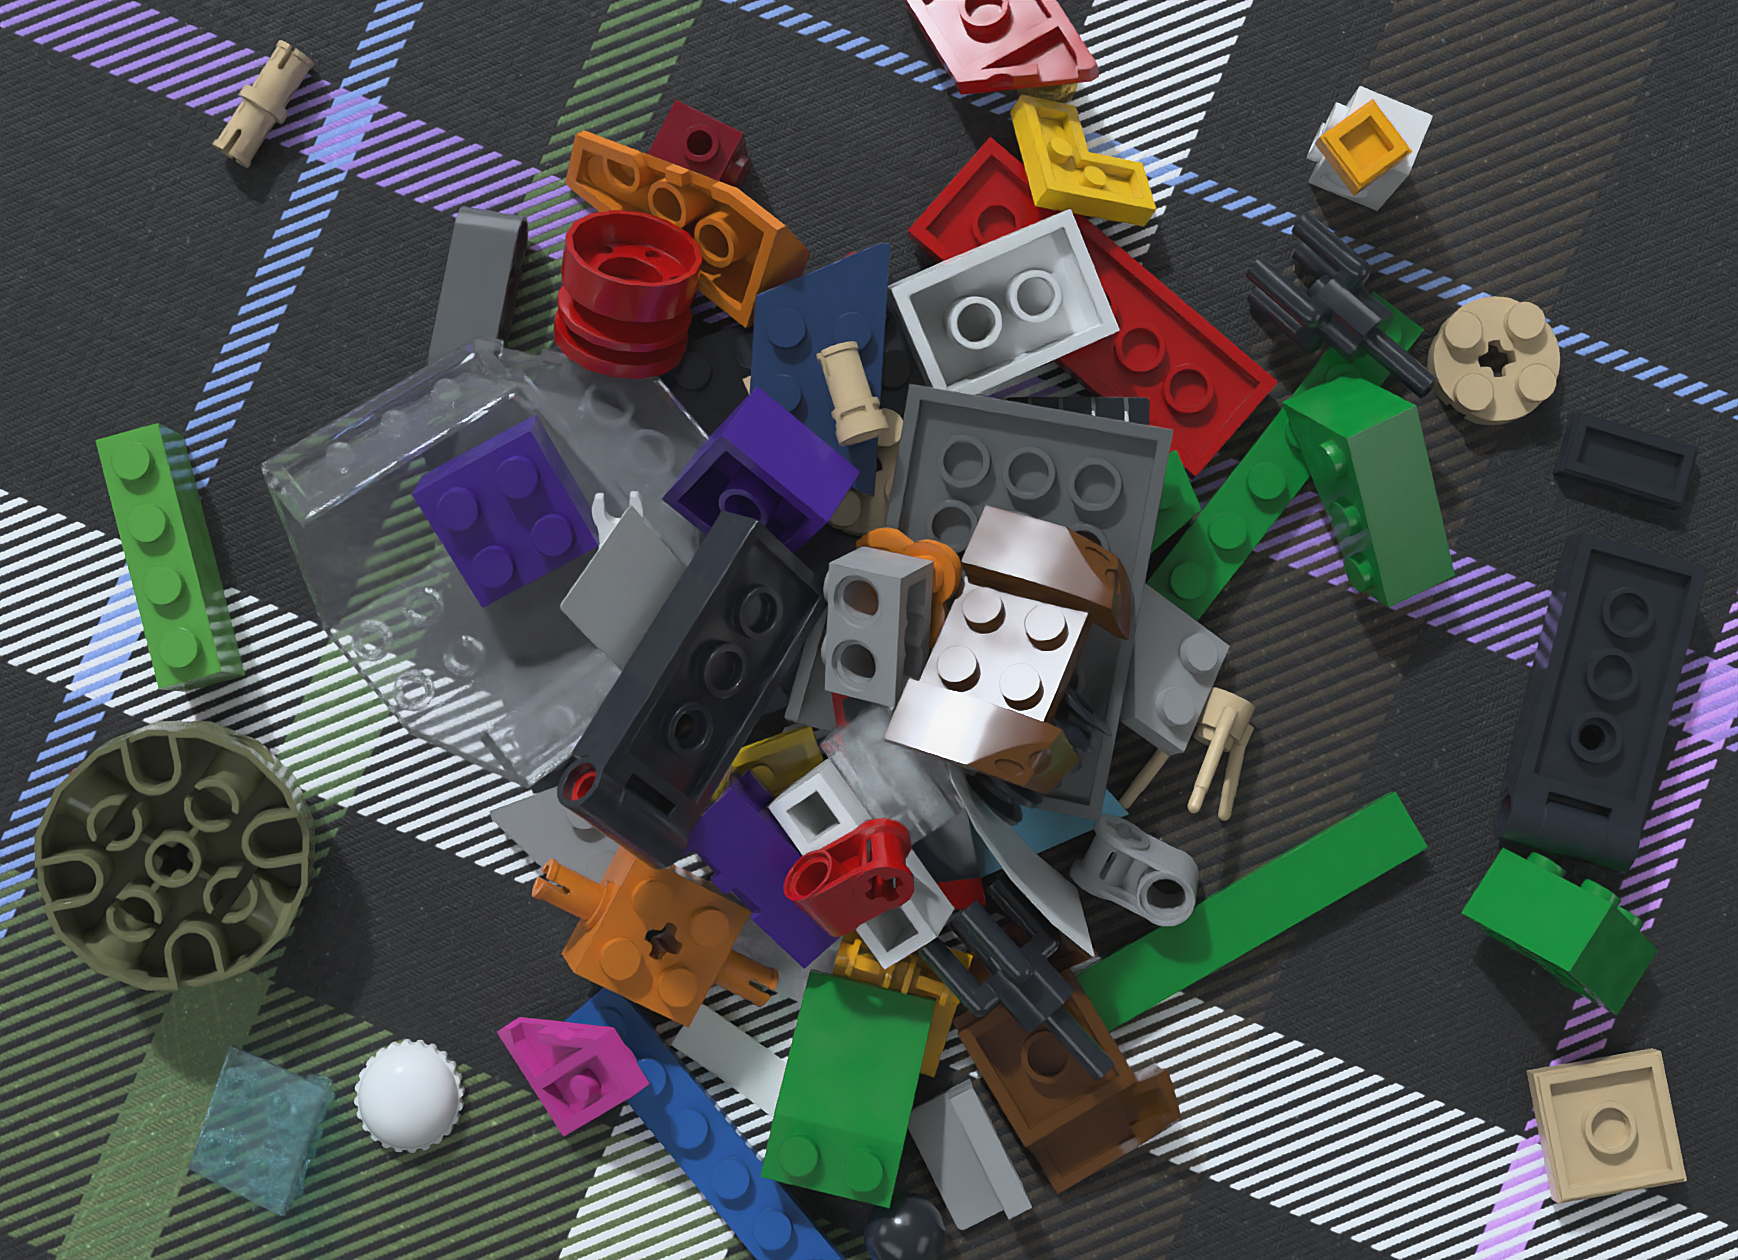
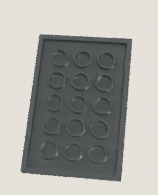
[868,384,1174,821]

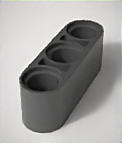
[427,206,528,395]

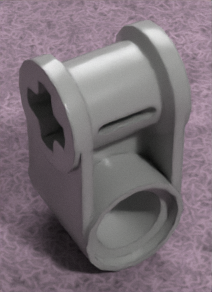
[1070,814,1199,926]

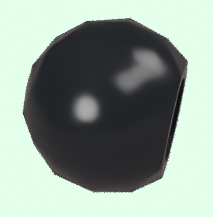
[864,1192,945,1260]

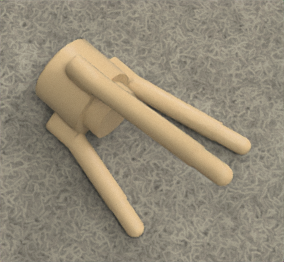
[1119,687,1255,821]

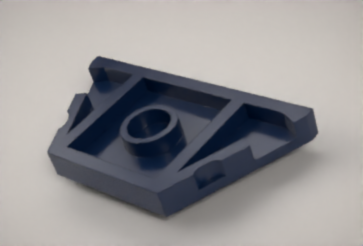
[750,243,890,496]

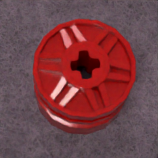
[554,210,703,379]

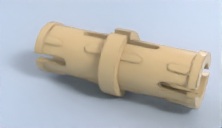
[212,40,315,168]

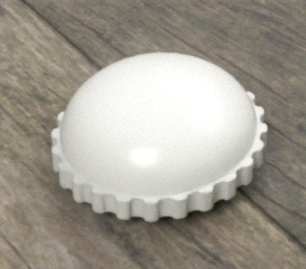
[354,1039,465,1153]

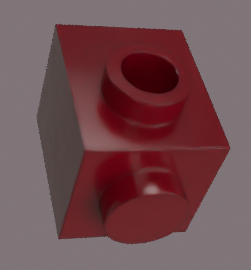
[647,100,751,189]

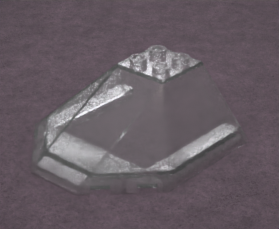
[261,336,709,789]

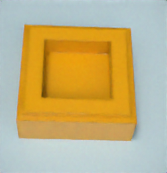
[1315,99,1413,196]

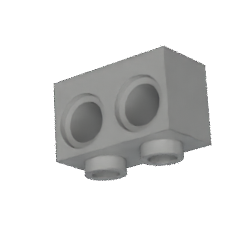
[821,546,934,708]

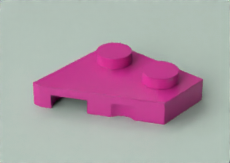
[497,1017,650,1137]

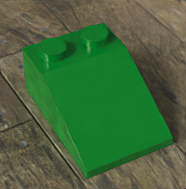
[760,969,936,1208]

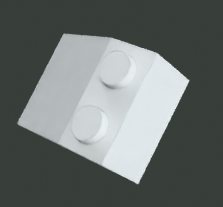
[887,209,1120,395]

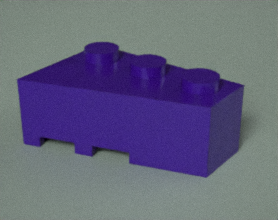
[683,764,840,969]

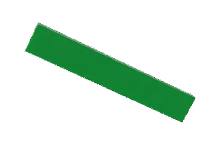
[1074,792,1428,1031]

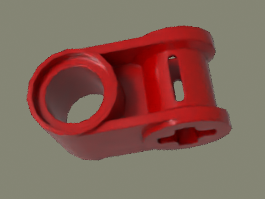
[783,818,914,937]

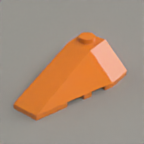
[565,130,810,328]

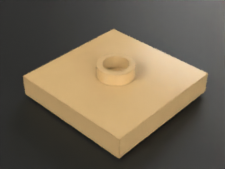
[1526,1048,1687,1204]

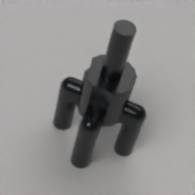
[1246,213,1439,399]
[917,872,1115,1081]

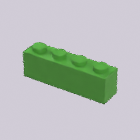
[95,423,245,692]

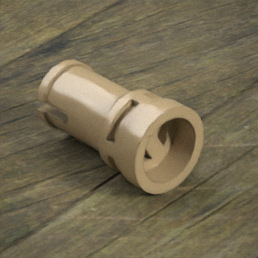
[816,341,890,446]

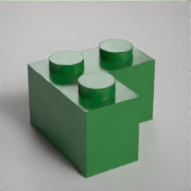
[1461,848,1658,1015]

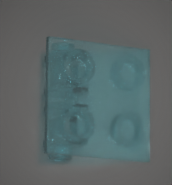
[188,1045,335,1216]

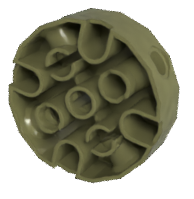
[34,721,315,991]

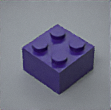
[662,386,860,554]
[412,414,599,608]

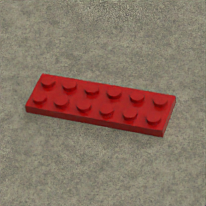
[907,137,1278,480]

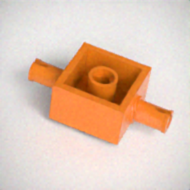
[531,846,779,1028]

